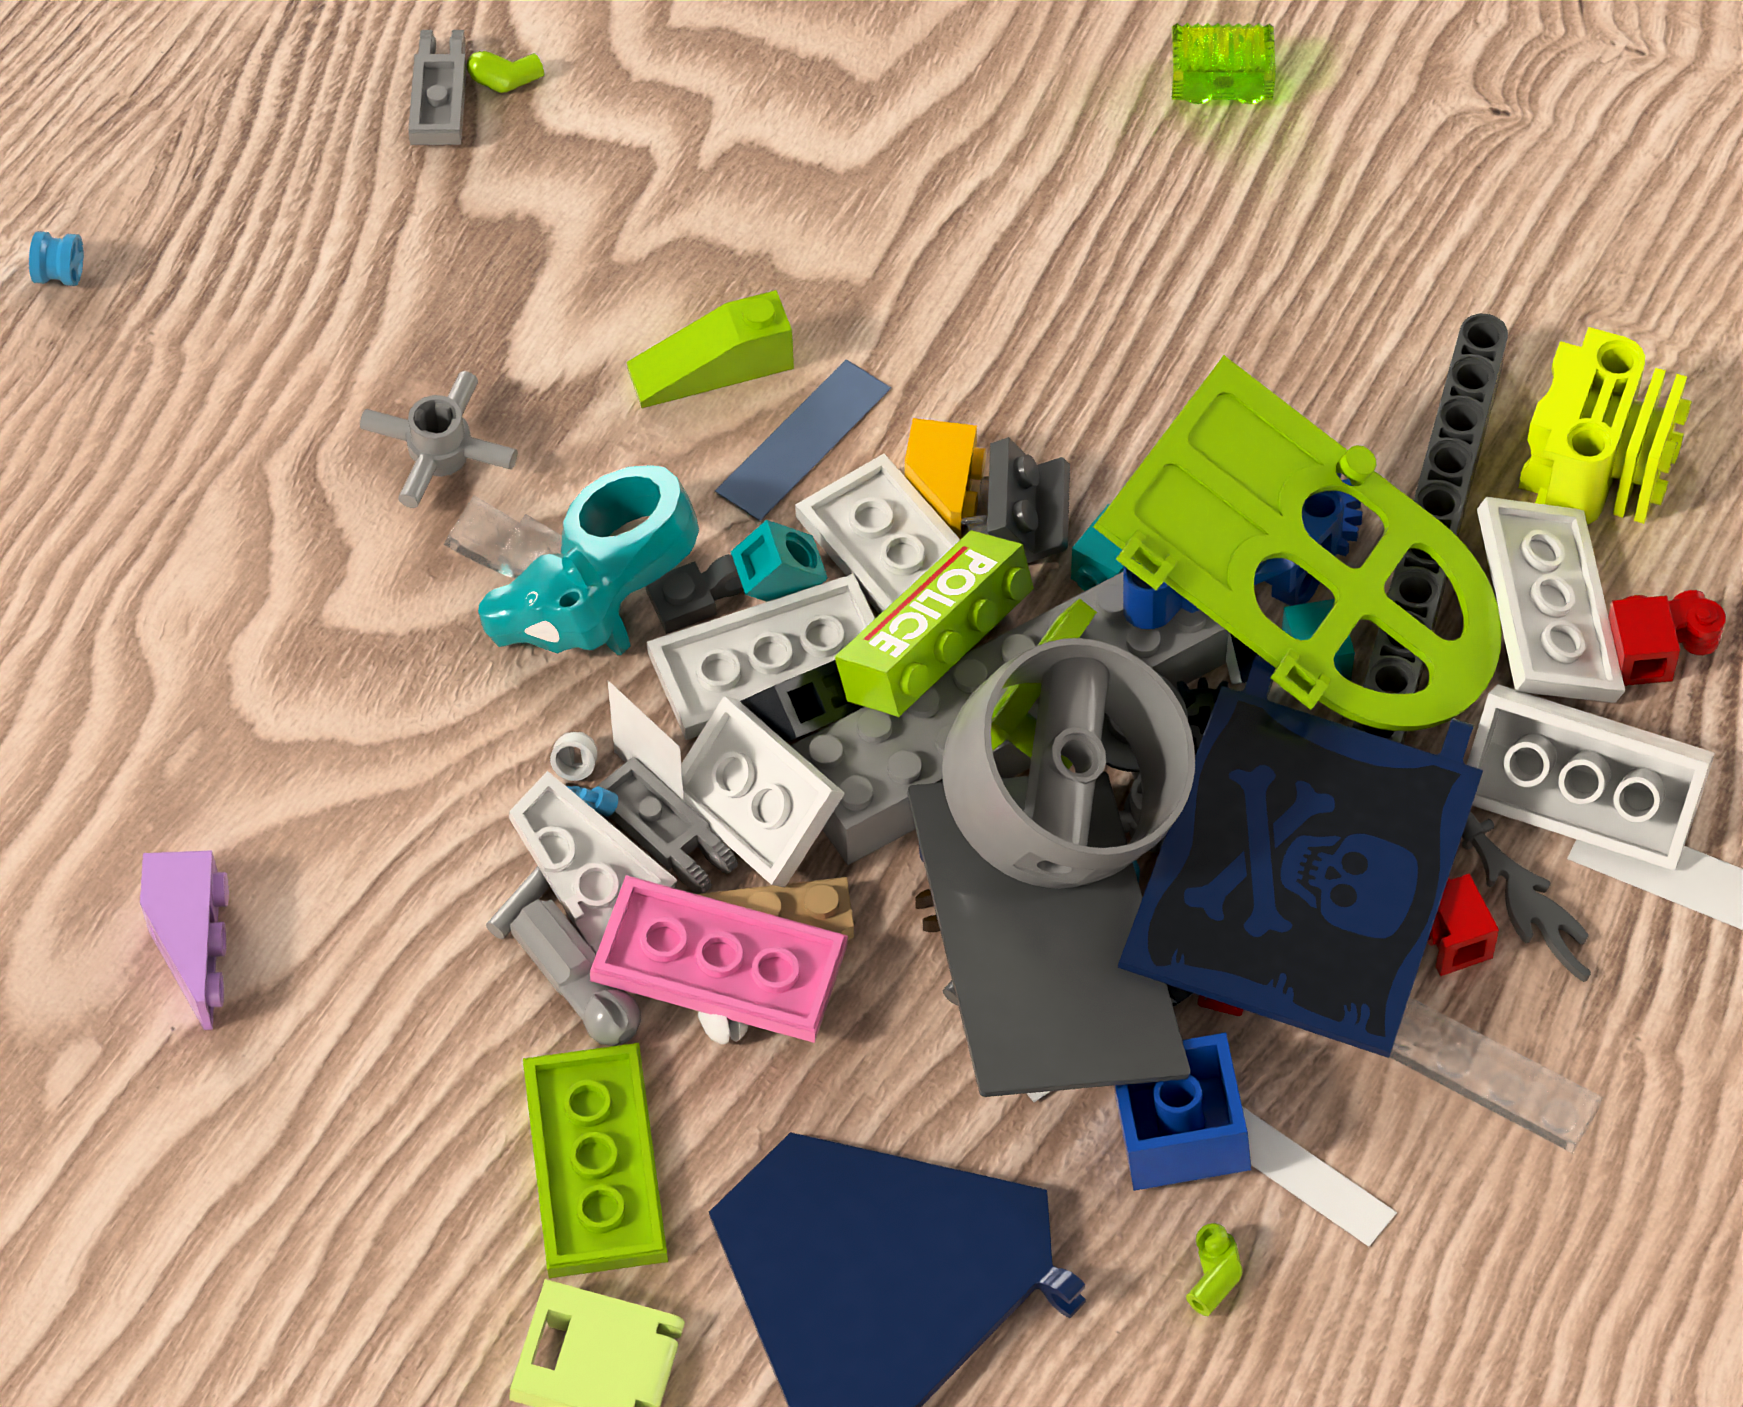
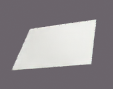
[608,681,684,801]

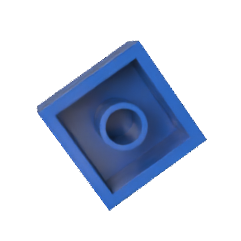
[1113,1032,1252,1191]

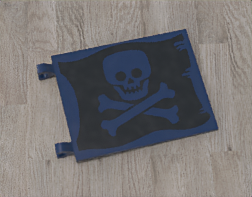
[1118,655,1483,1058]

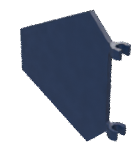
[709,1132,1086,1407]

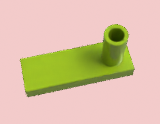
[991,598,1097,770]

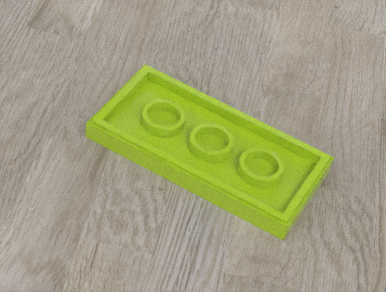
[523,1043,668,1279]

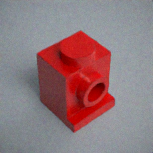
[1427,873,1499,977]

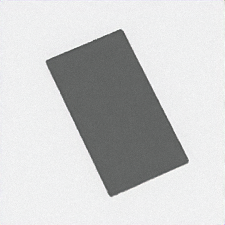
[907,771,1190,1097]

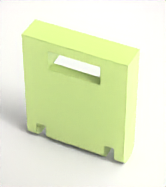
[509,1279,685,1407]

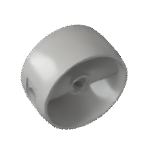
[942,638,1195,889]

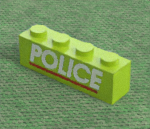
[834,530,1034,717]

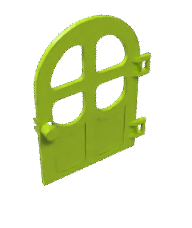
[1093,355,1502,731]

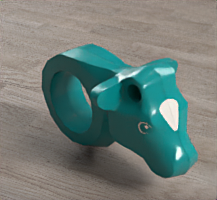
[478,465,699,655]

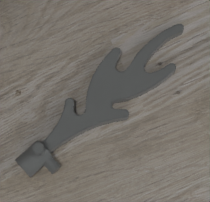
[1462,812,1591,982]

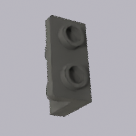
[987,437,1070,563]

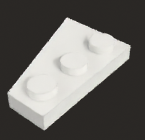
[509,771,677,954]

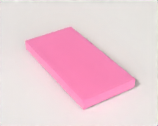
[590,875,848,1043]

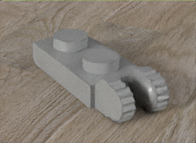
[408,30,467,145]
[596,757,738,894]

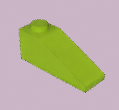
[627,290,794,408]

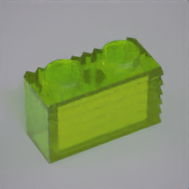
[1170,23,1276,104]

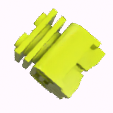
[1518,327,1692,525]

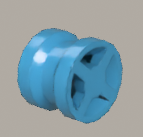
[29,231,84,286]

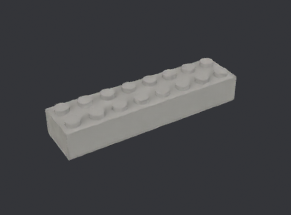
[791,571,1228,865]

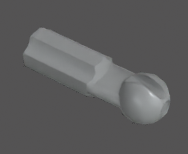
[510,899,641,1046]

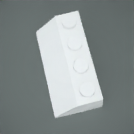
[1467,684,1715,871]

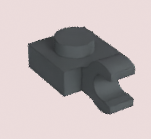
[645,554,744,634]

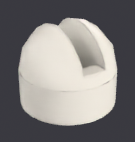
[550,732,597,781]
[698,1011,749,1044]

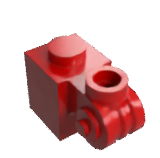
[1608,590,1726,686]

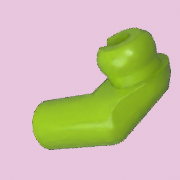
[466,51,545,93]
[1186,1223,1243,1316]

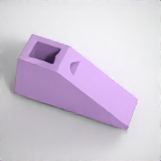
[140,850,229,1030]

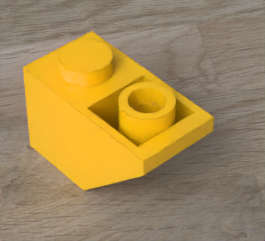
[905,418,986,540]

